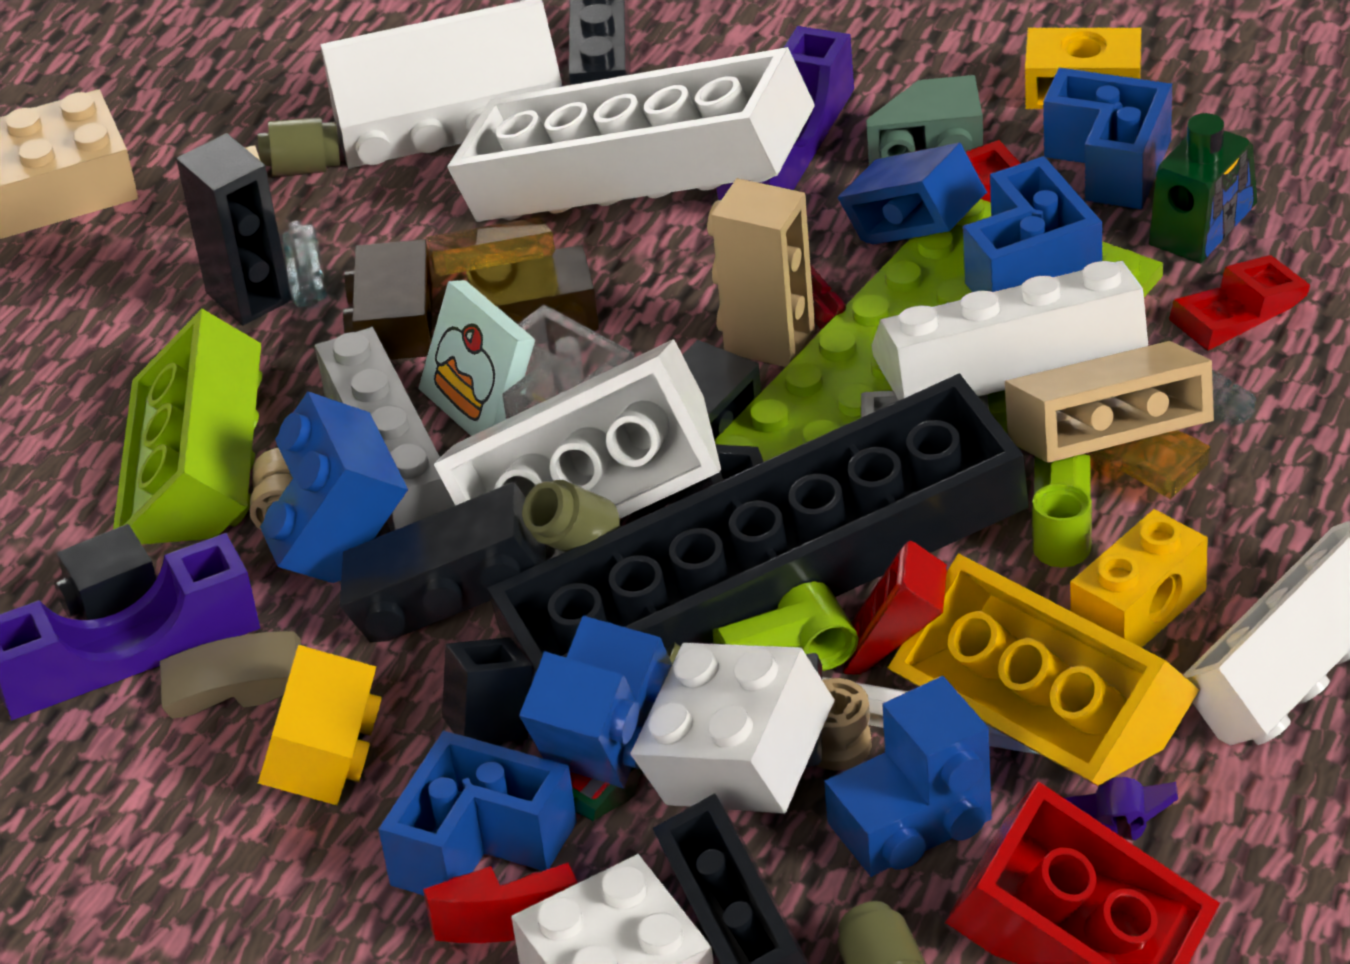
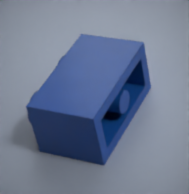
[837,142,987,245]

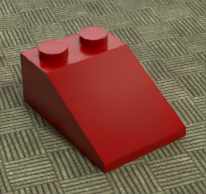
[945,781,1220,964]

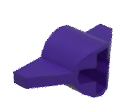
[1064,777,1178,840]

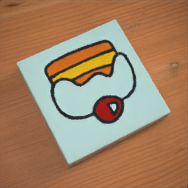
[418,280,535,436]

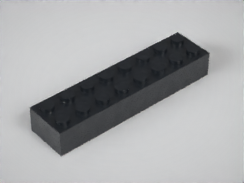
[487,373,1029,684]

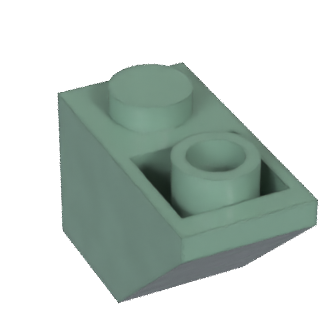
[866,75,983,165]

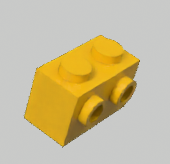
[258,645,382,806]

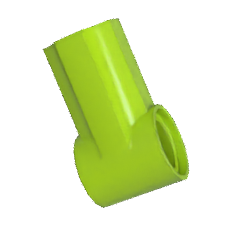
[1032,454,1092,568]
[712,581,859,671]

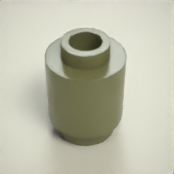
[258,117,340,177]
[522,480,619,552]
[837,901,926,964]

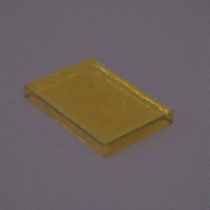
[425,217,556,276]

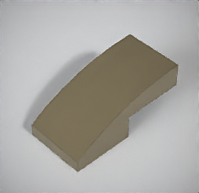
[160,631,301,719]

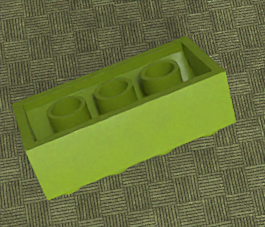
[113,308,263,544]

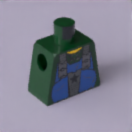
[1149,113,1257,264]

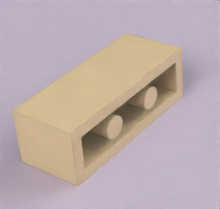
[707,178,815,367]
[1005,341,1214,463]

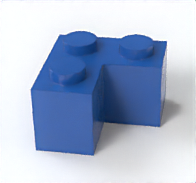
[1043,68,1172,209]
[963,156,1102,292]
[260,391,408,583]
[519,616,672,788]
[824,676,992,877]
[378,730,577,895]

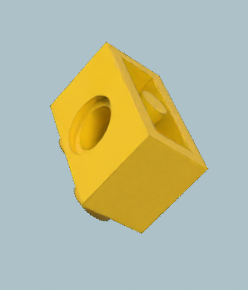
[1025,28,1141,109]
[1070,509,1208,648]

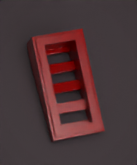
[844,541,947,675]

